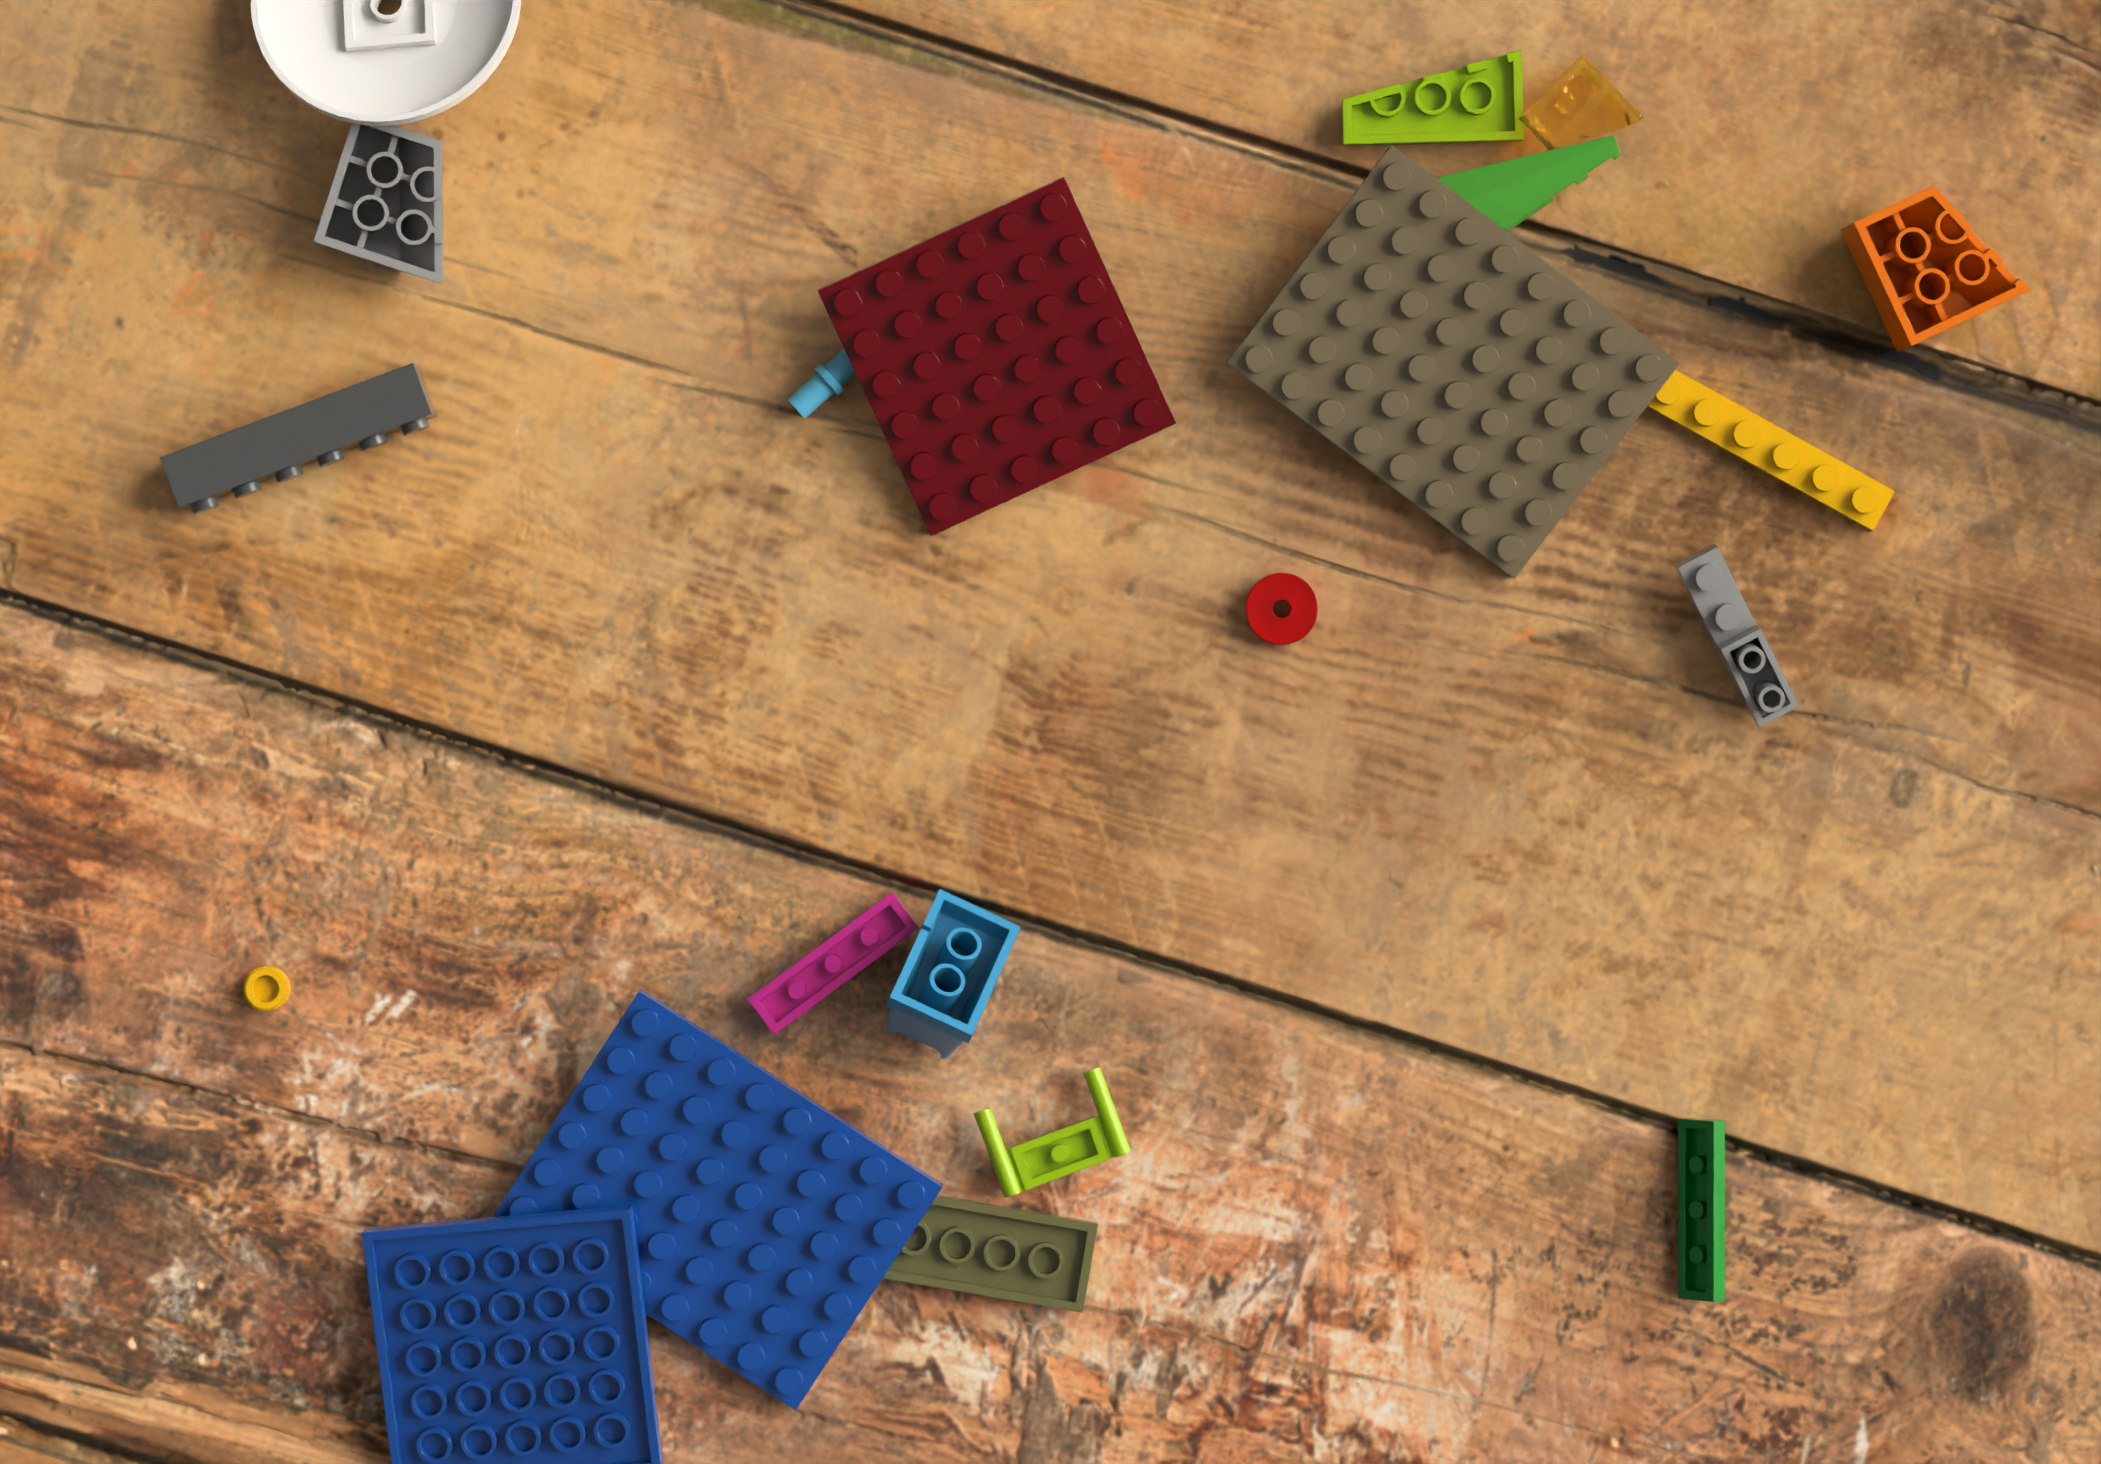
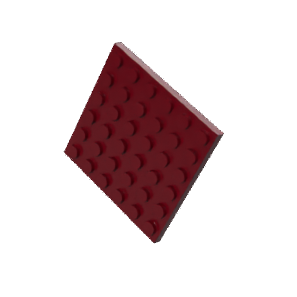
[817,176,1176,536]

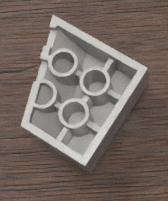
[313,123,443,285]

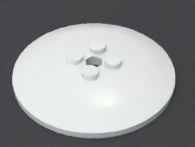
[251,0,521,126]

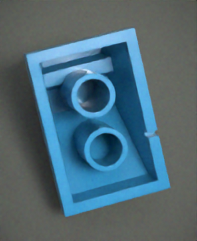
[886,889,1021,1059]

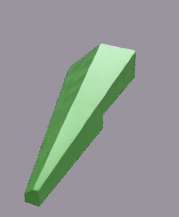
[1436,135,1621,231]

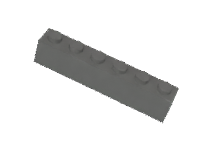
[160,363,437,514]

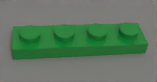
[1678,1118,1725,1302]

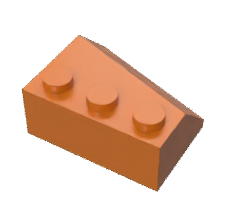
[1840,185,2031,352]

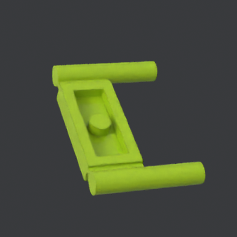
[973,1067,1131,1198]

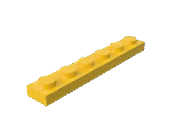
[1647,370,1895,531]

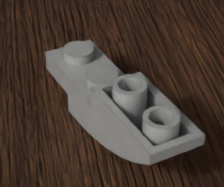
[1674,544,1799,727]

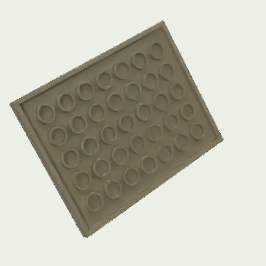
[1227,144,1680,579]

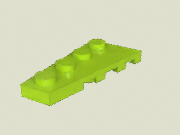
[1342,50,1524,146]

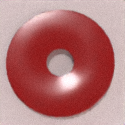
[1246,573,1318,645]

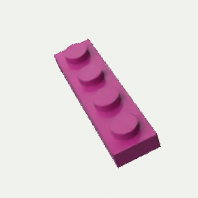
[748,892,919,1035]

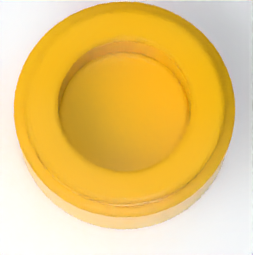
[243,966,290,1011]

